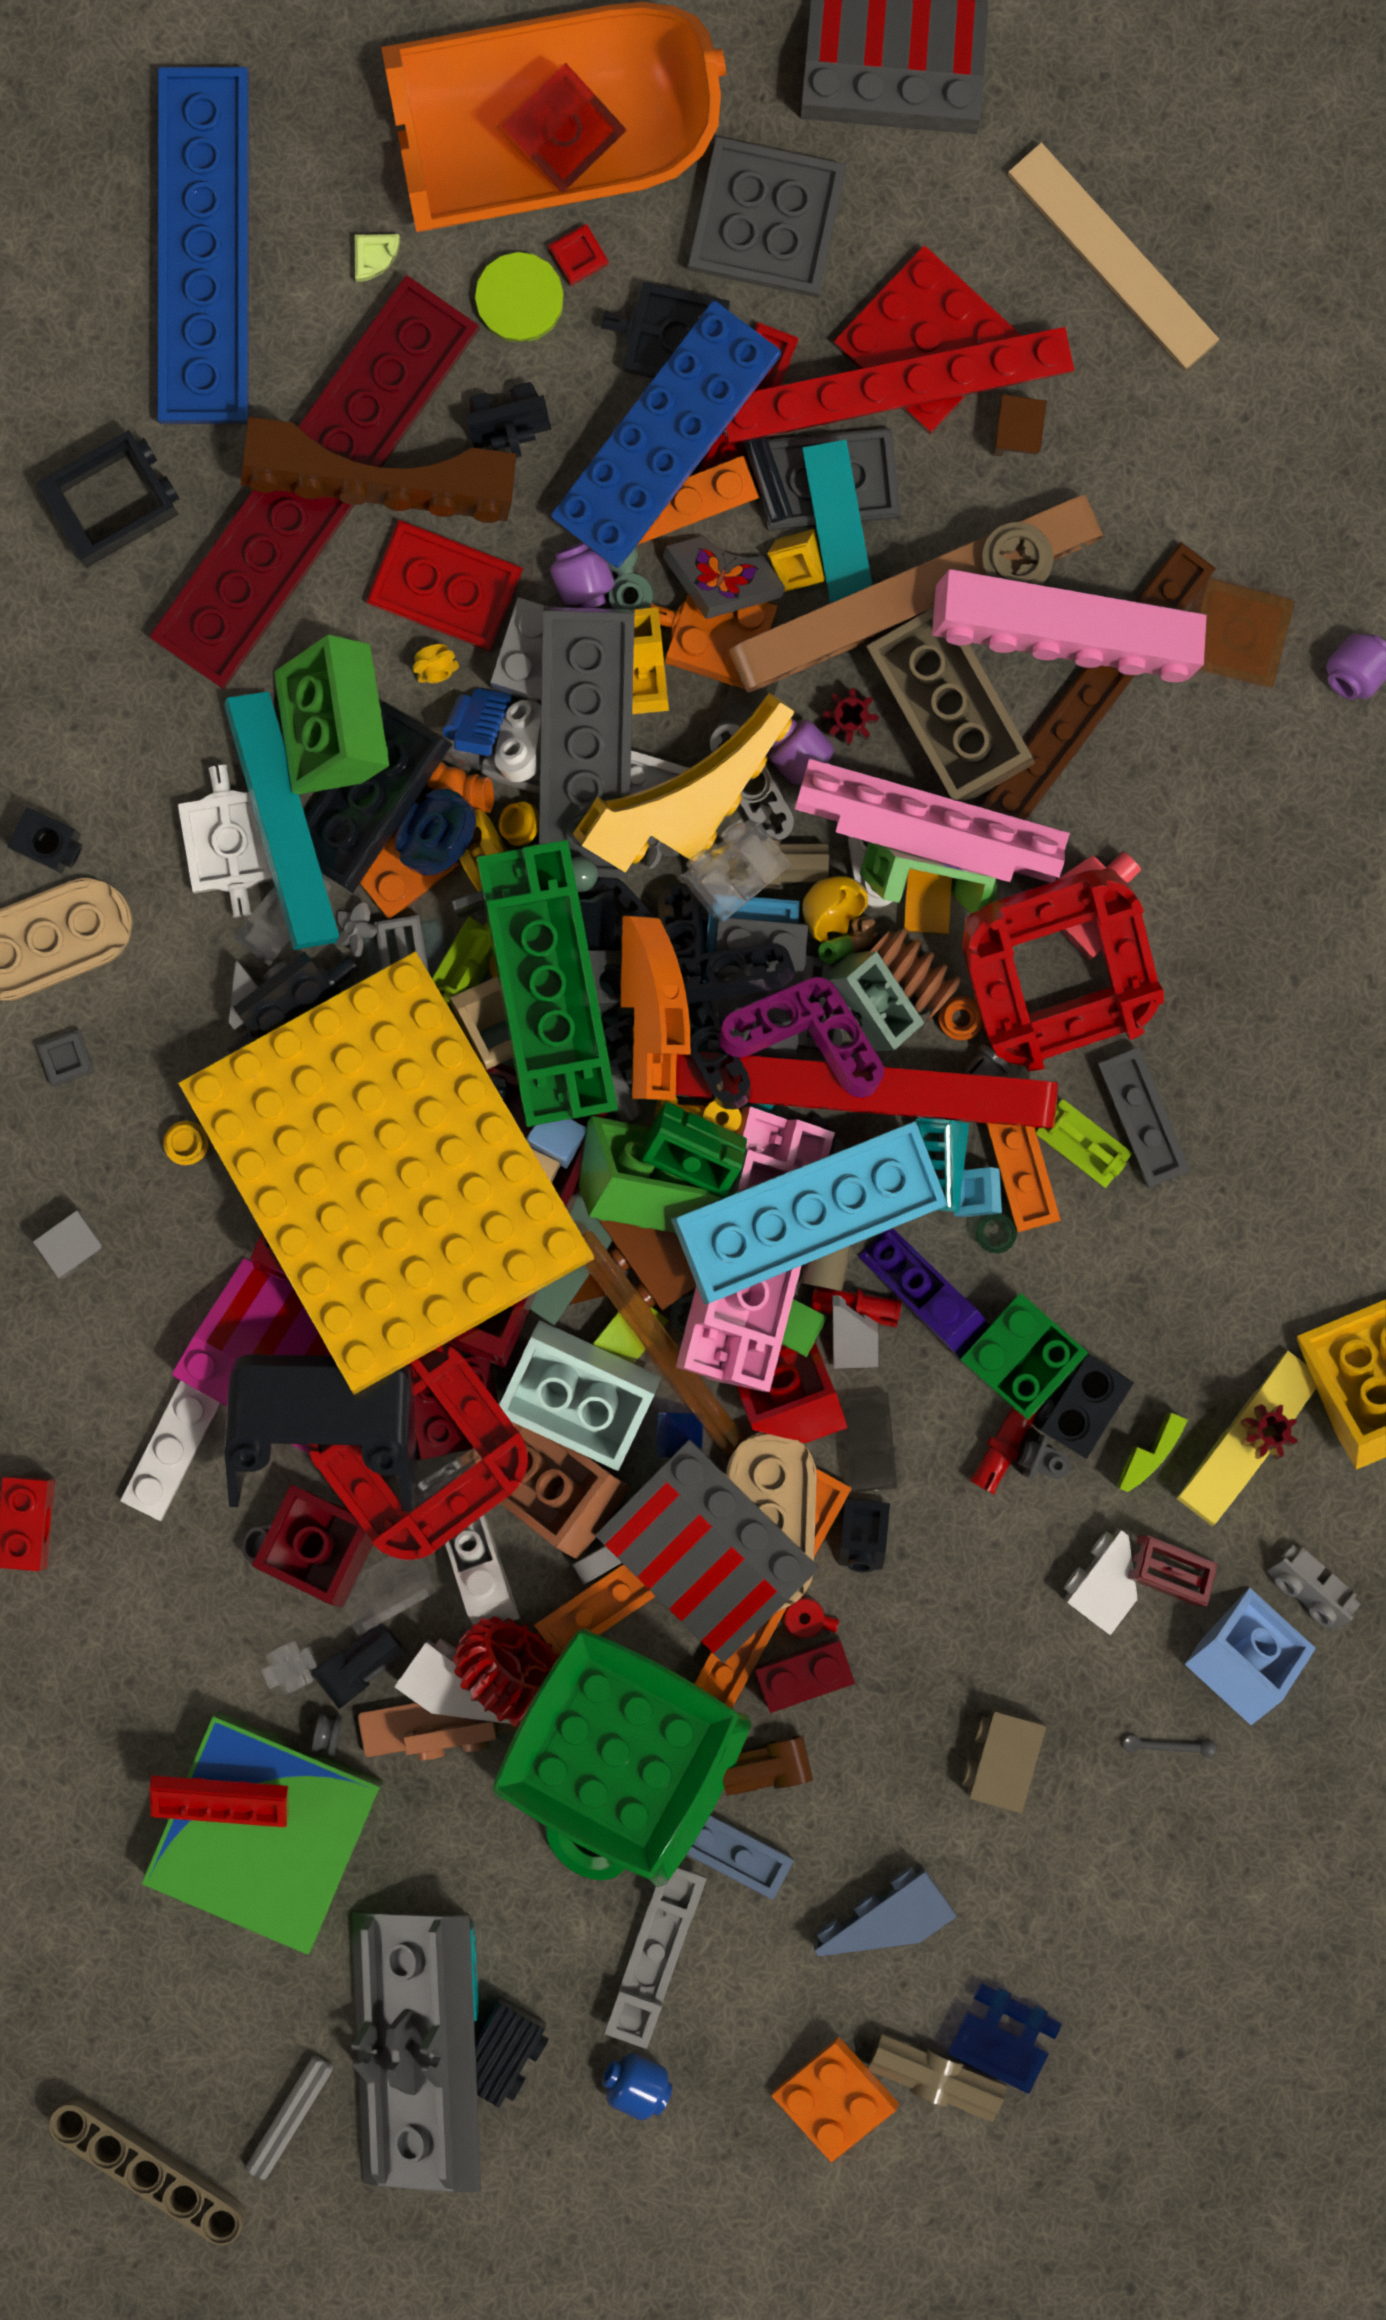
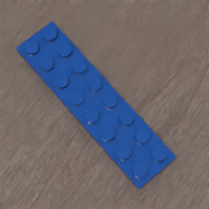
[158,67,249,424]

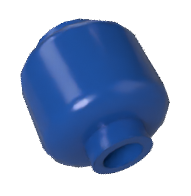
[602,2053,673,2121]

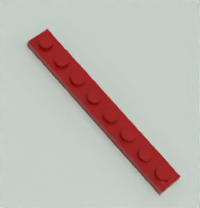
[724,327,1075,445]

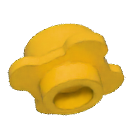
[412,644,459,683]

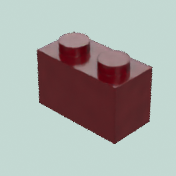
[755,1637,856,1713]

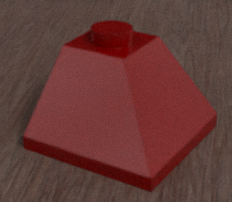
[736,1342,848,1443]

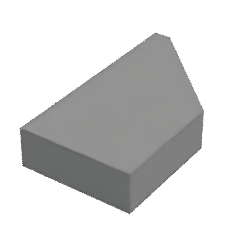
[832,1296,878,1369]

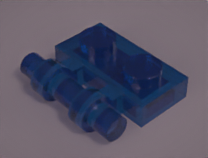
[947,1983,1062,2094]

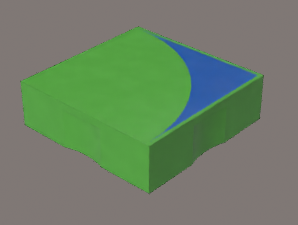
[142,1711,383,1955]

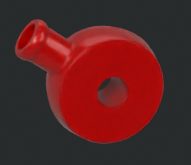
[783,1596,839,1639]

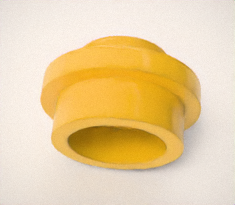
[499,802,540,847]
[163,1121,209,1166]

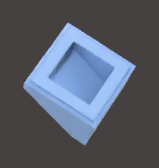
[526,1119,587,1169]

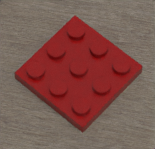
[833,245,1022,435]

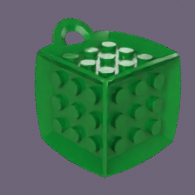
[492,1628,752,1887]

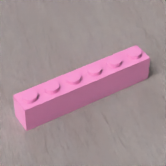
[932,569,1207,682]

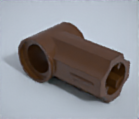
[723,1735,813,1796]

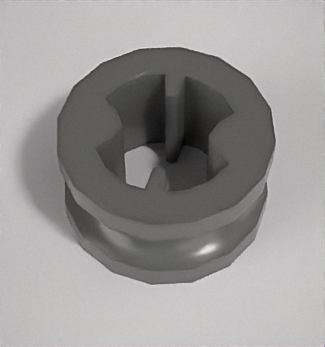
[312,1712,343,1756]

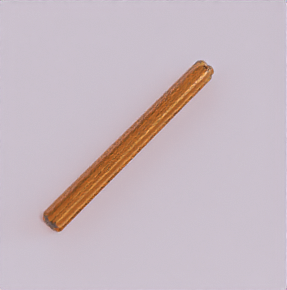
[582,1231,745,1455]

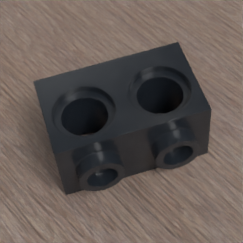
[1036,1354,1134,1459]

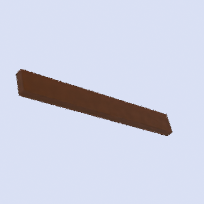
[980,542,1216,820]

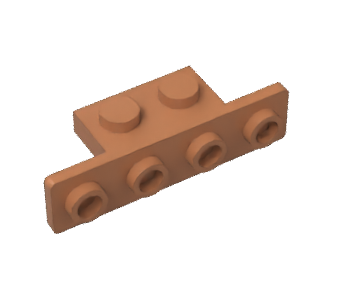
[358,1702,519,1761]

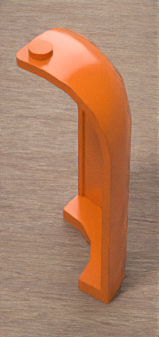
[381,2,727,232]

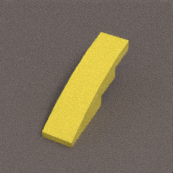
[1177,1351,1316,1526]

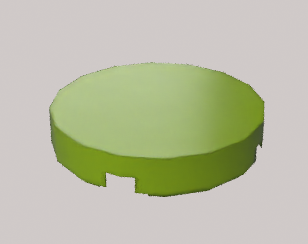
[475,252,564,342]

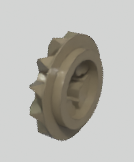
[982,522,1054,585]

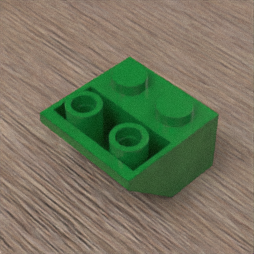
[960,1293,1088,1420]

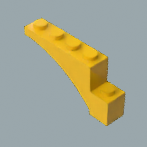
[573,692,794,873]

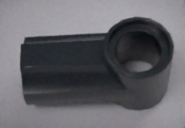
[311,1621,406,1709]

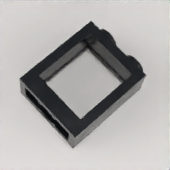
[36,430,180,568]

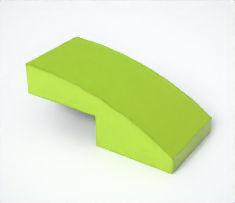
[1116,1412,1188,1492]

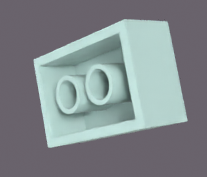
[500,1320,661,1471]

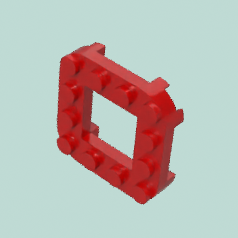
[962,868,1164,1071]
[309,1344,528,1560]

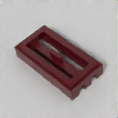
[1128,1535,1218,1607]

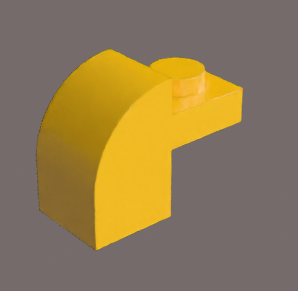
[632,607,669,714]

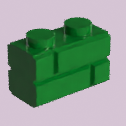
[641,1101,747,1198]

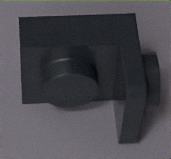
[838,1499,890,1573]

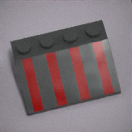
[801,0,988,134]
[595,1439,819,1663]

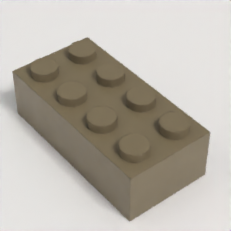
[866,607,1035,803]

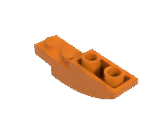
[620,916,691,1100]

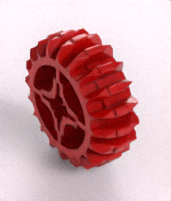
[452,1616,560,1728]

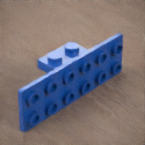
[552,301,781,568]

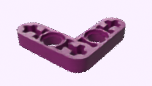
[718,977,884,1098]

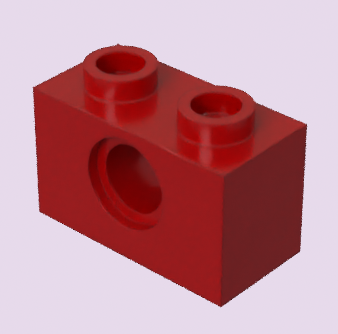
[0,1475,55,1571]

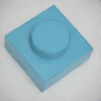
[954,1167,1002,1218]

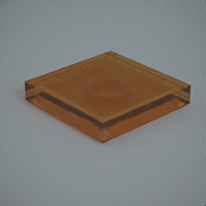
[1199,579,1295,689]

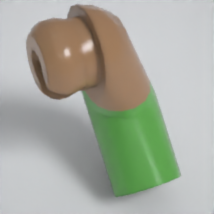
[818,917,878,964]

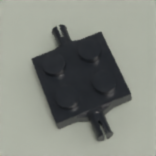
[601,282,731,378]
[227,952,359,1054]

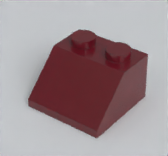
[252,1484,373,1608]

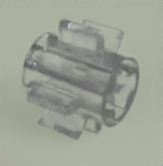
[260,1640,319,1695]

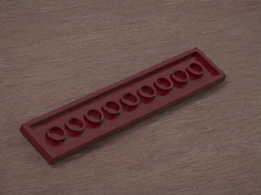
[149,275,480,690]

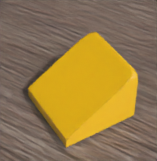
[767,529,825,592]

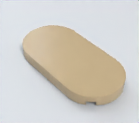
[0,878,133,1001]
[727,1432,817,1611]

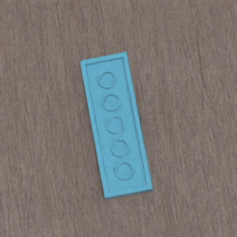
[671,1121,948,1304]

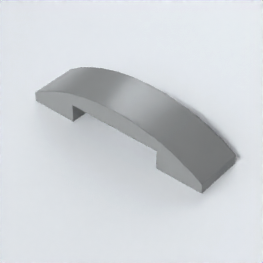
[604,1867,707,2049]

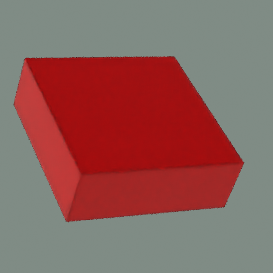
[548,224,609,286]

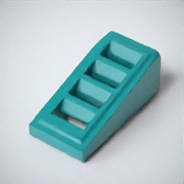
[916,1117,969,1213]

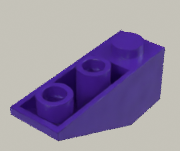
[859,1228,990,1359]

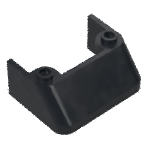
[225,1354,418,1511]

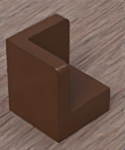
[993,395,1047,457]

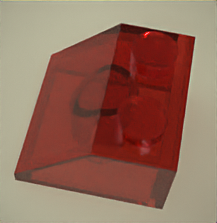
[496,63,627,193]

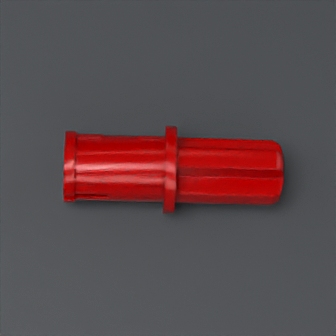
[810,1286,901,1328]

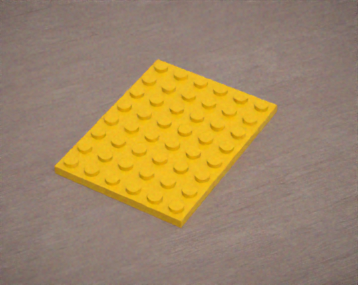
[178,951,594,1395]

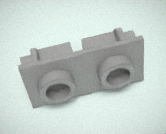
[1266,1544,1361,1631]

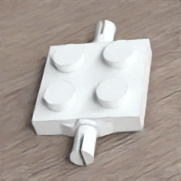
[178,765,273,918]

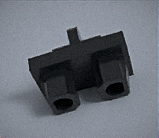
[465,382,552,458]

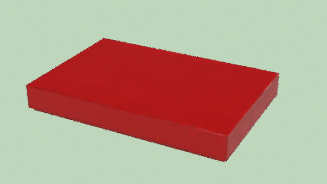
[366,520,523,652]

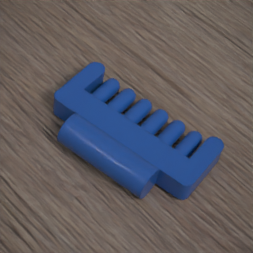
[443,688,511,756]

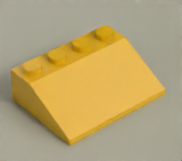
[1297,1299,1386,1470]

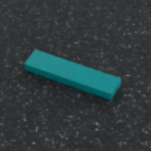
[802,439,872,604]

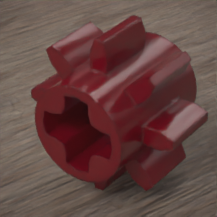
[823,688,879,746]
[1240,1404,1298,1460]

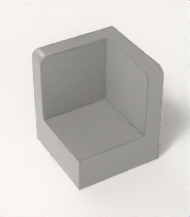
[33,1211,102,1279]

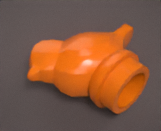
[426,762,494,813]

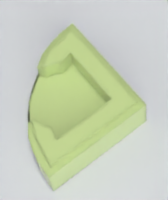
[355,234,400,282]

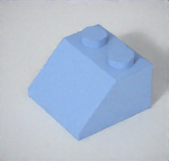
[1185,1588,1316,1725]

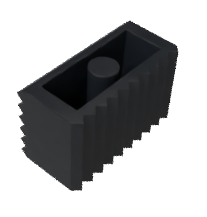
[475,1996,549,2108]

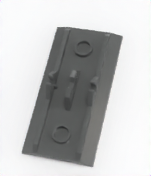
[352,1911,481,2192]

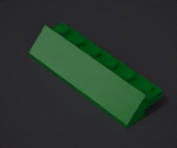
[476,840,618,1127]

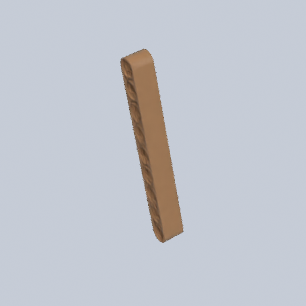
[728,495,1104,693]

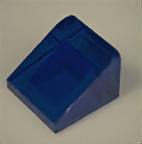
[657,1412,703,1458]

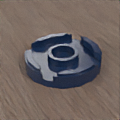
[395,789,476,876]

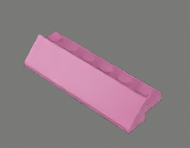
[795,759,1070,883]
[676,1107,835,1392]

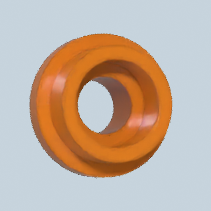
[939,996,983,1041]

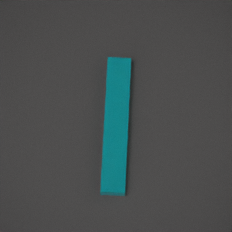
[224,691,340,950]

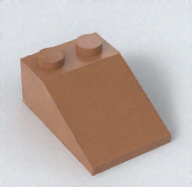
[466,1422,632,1560]

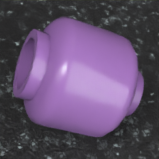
[550,542,615,608]
[1326,633,1386,700]
[768,718,834,785]

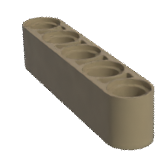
[49,2097,246,2245]

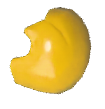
[802,876,868,943]

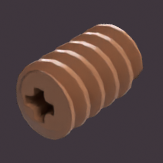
[870,927,961,1023]

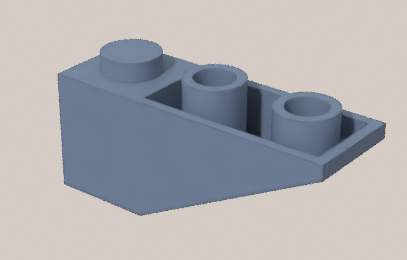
[813,1867,957,1956]

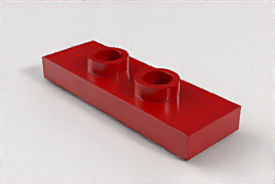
[149,1775,289,1827]

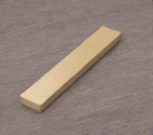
[1007,142,1220,372]

